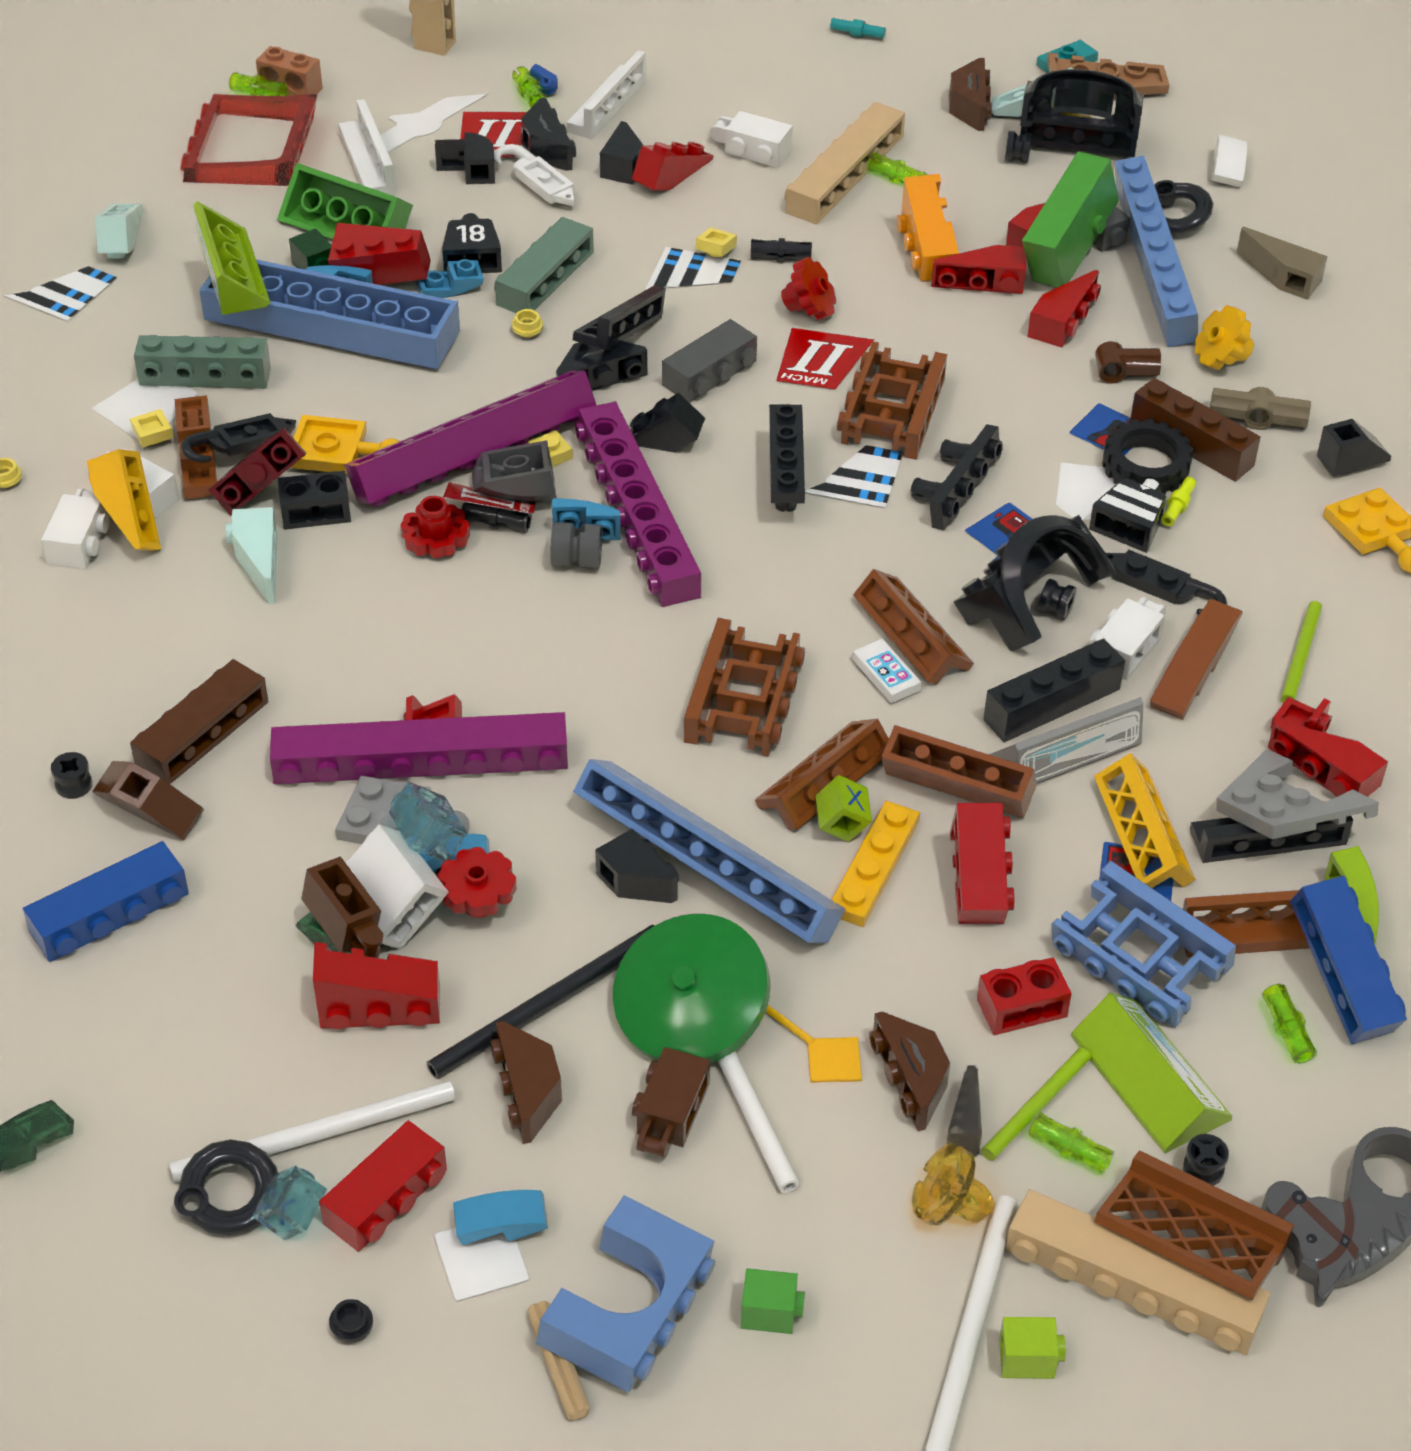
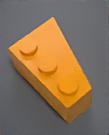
[897,174,959,282]

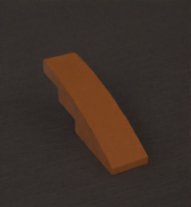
[174,395,217,499]
[1150,599,1243,720]

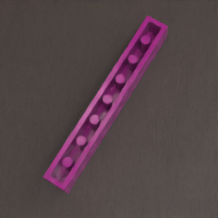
[344,370,596,507]
[270,712,568,784]

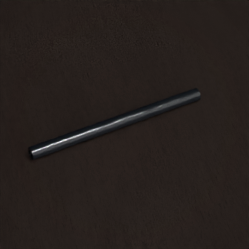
[427,924,655,1079]

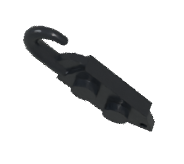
[180,413,297,463]
[1106,549,1227,615]

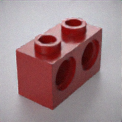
[977,957,1072,1035]

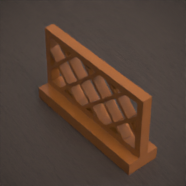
[1094,1150,1295,1300]

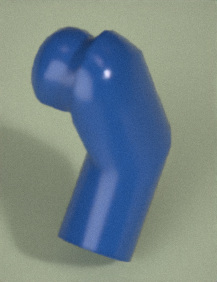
[529,64,558,95]

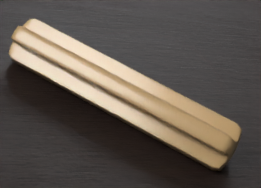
[528,1301,590,1421]

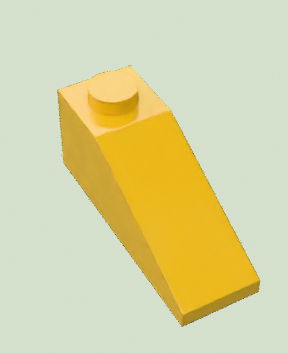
[87,449,161,551]

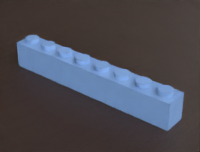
[1115,156,1198,347]
[573,759,846,943]

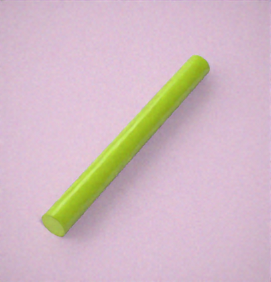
[1281,601,1322,703]
[981,1047,1091,1161]

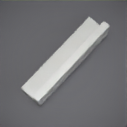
[567,50,646,140]
[338,99,395,195]

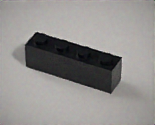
[983,638,1125,743]

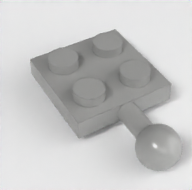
[335,776,470,844]

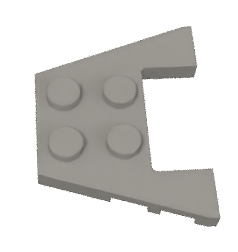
[1216,749,1379,839]

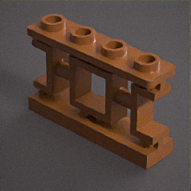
[837,341,948,460]
[684,618,805,757]

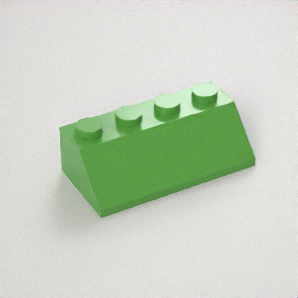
[277,163,413,240]

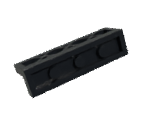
[572,285,666,351]
[1190,816,1354,863]

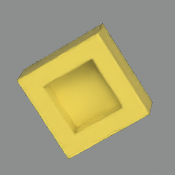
[696,227,737,257]
[130,409,174,448]
[528,431,573,467]

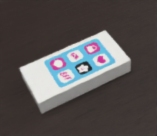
[852,639,922,704]

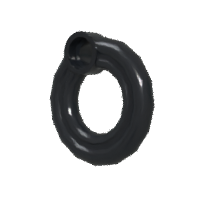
[1154,180,1214,235]
[174,1139,281,1236]

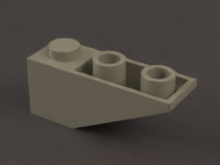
[1237,226,1328,300]

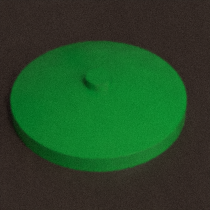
[613,914,771,1063]

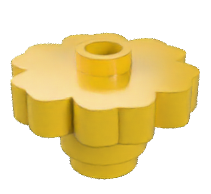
[1195,305,1254,370]

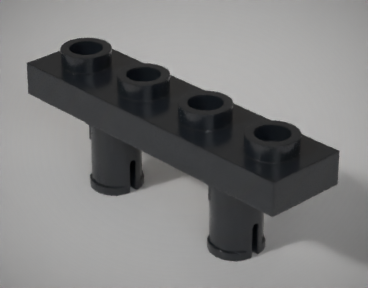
[769,404,805,512]
[911,424,1003,530]

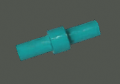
[830,18,886,39]

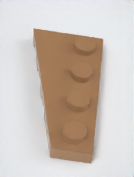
[1047,53,1170,97]

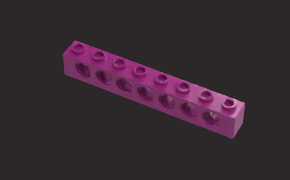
[575,401,701,607]

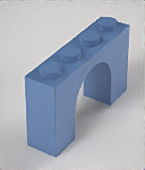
[536,1195,716,1393]

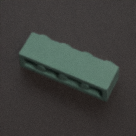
[494,216,594,313]

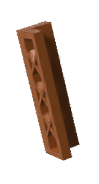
[853,569,974,685]
[755,719,889,830]
[1183,890,1310,957]

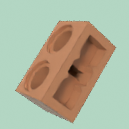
[256,46,323,103]

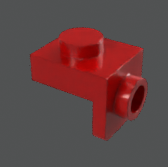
[403,694,462,720]
[1270,697,1332,733]

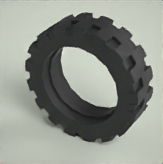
[1102,419,1193,494]

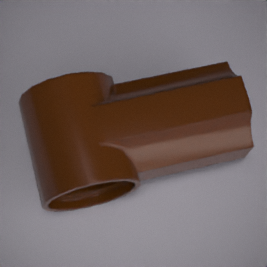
[1095,341,1161,384]

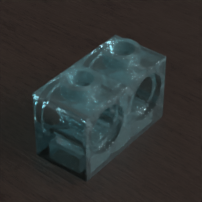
[389,781,467,862]

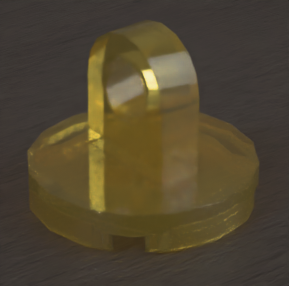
[912,1143,995,1226]

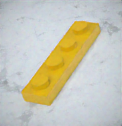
[832,800,920,927]

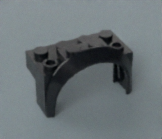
[1020,69,1144,157]
[953,515,1118,651]

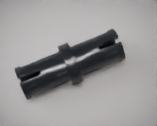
[750,238,812,262]
[462,502,532,533]

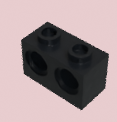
[278,470,351,530]

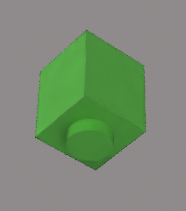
[741,1268,805,1334]

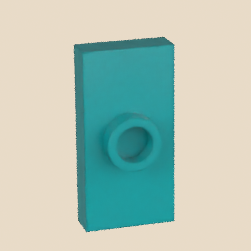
[1037,39,1098,73]

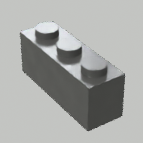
[662,319,757,403]

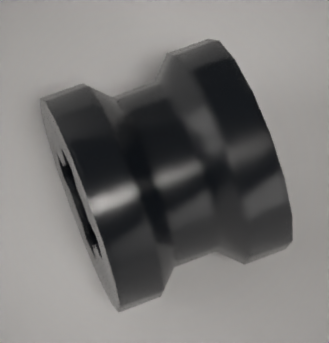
[1005,130,1032,163]
[1038,578,1077,619]
[51,752,93,799]
[1183,1134,1229,1186]

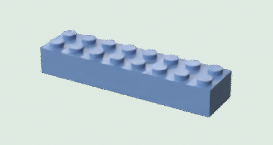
[199,259,460,370]

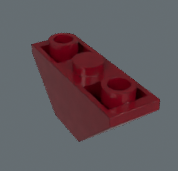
[208,427,307,516]

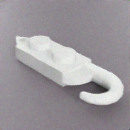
[494,144,574,206]

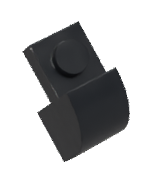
[435,132,495,184]

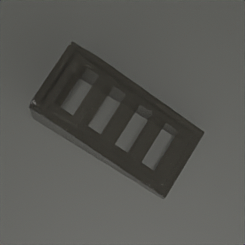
[946,1065,982,1157]

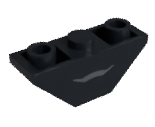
[521,97,576,171]
[556,341,648,390]

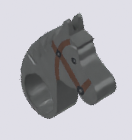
[1261,1127,1411,1307]

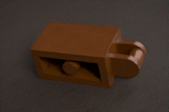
[301,856,384,958]
[632,1047,710,1158]

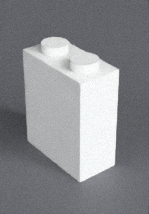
[345,824,449,949]

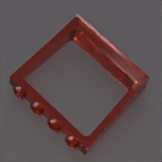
[180,94,317,186]

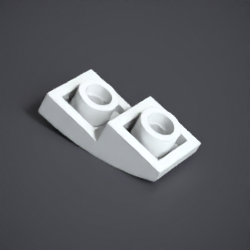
[1211,135,1247,188]

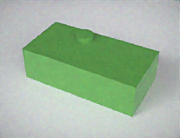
[1022,151,1119,288]

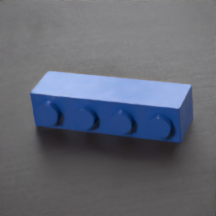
[22,841,189,962]
[1290,876,1407,1044]

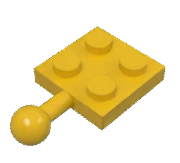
[290,415,399,474]
[1323,487,1411,573]

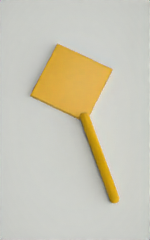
[766,1005,862,1083]

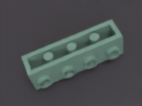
[134,335,271,389]

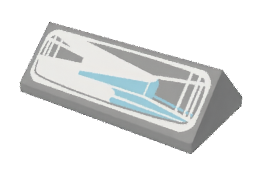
[989,697,1144,783]

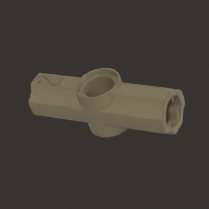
[1210,387,1311,430]

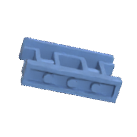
[1051,860,1236,1028]

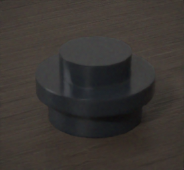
[329,1299,373,1343]

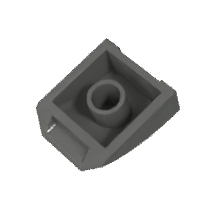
[472,440,557,502]

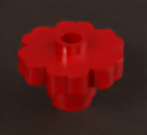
[781,257,836,321]
[400,496,470,559]
[437,847,517,918]

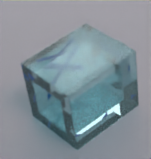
[252,1165,327,1240]

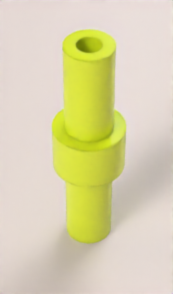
[1161,477,1196,526]

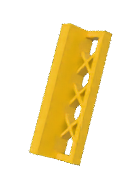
[1094,753,1196,888]

